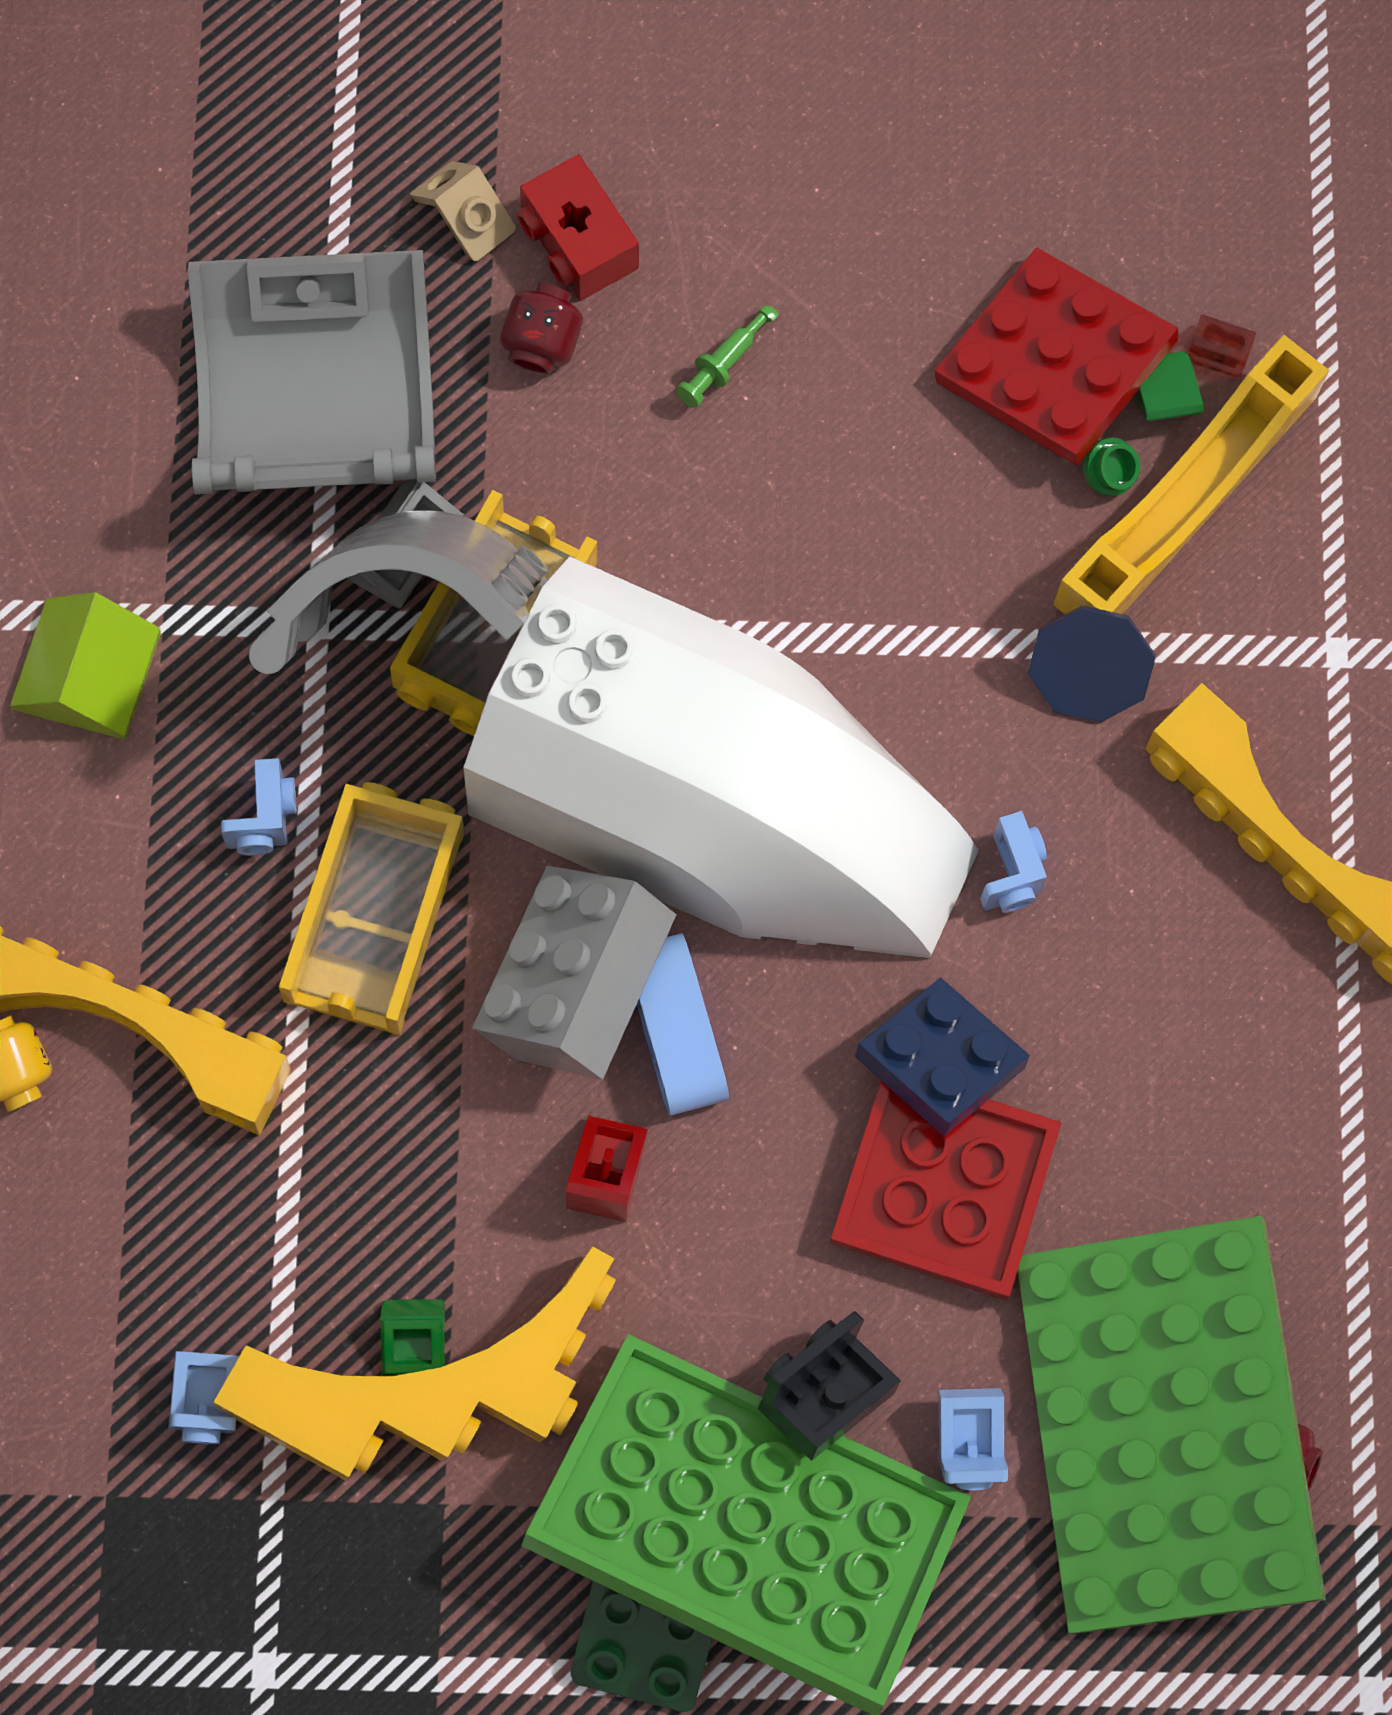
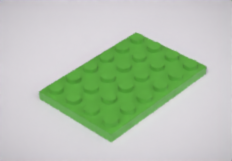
[1018,1216,1326,1634]
[521,1334,971,1715]

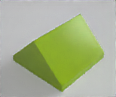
[10,592,161,740]

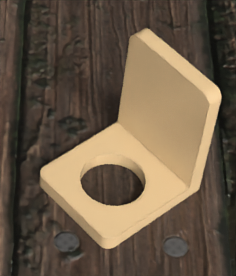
[410,161,516,261]

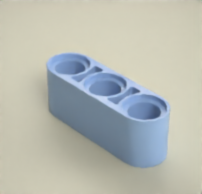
[636,933,729,1116]

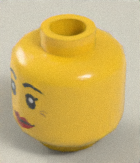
[0,1016,53,1112]

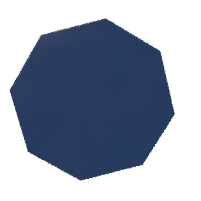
[1028,606,1156,722]

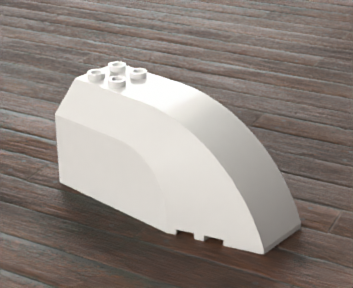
[463,556,979,958]

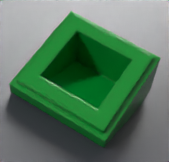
[1133,351,1204,421]
[380,1299,445,1375]

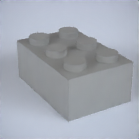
[472,866,677,1080]

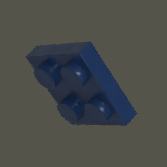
[855,977,1030,1136]

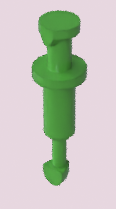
[676,305,779,408]

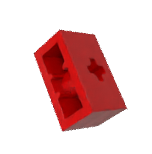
[517,154,640,301]

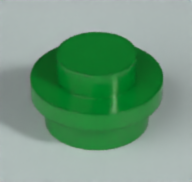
[1083,438,1141,496]

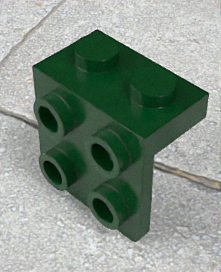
[571,1581,712,1712]

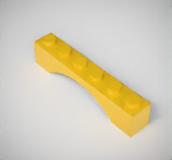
[1053,335,1330,614]
[1145,683,1392,984]
[0,926,291,1136]

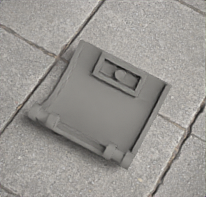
[188,250,436,494]
[249,510,548,674]

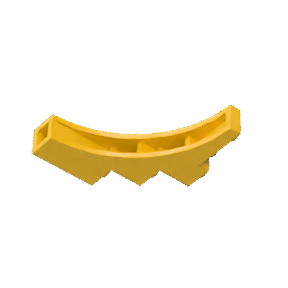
[213,1246,616,1481]

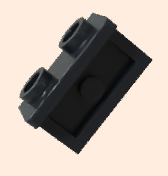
[758,1311,901,1461]

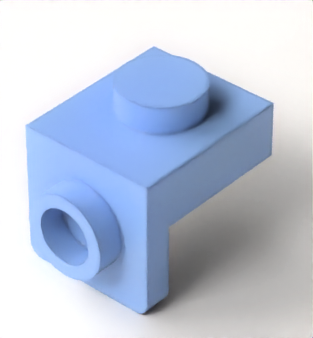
[221,758,296,855]
[980,811,1047,913]
[168,1351,239,1444]
[938,1388,1008,1490]

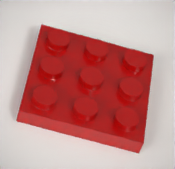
[935,247,1178,466]
[829,1081,1062,1301]

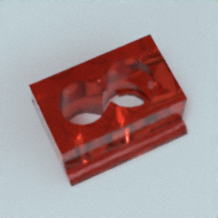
[1187,314,1256,379]

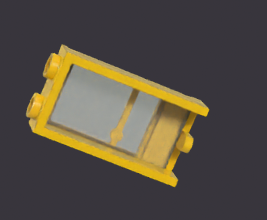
[390,490,597,736]
[279,782,464,1035]

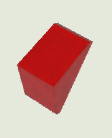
[566,1115,648,1222]

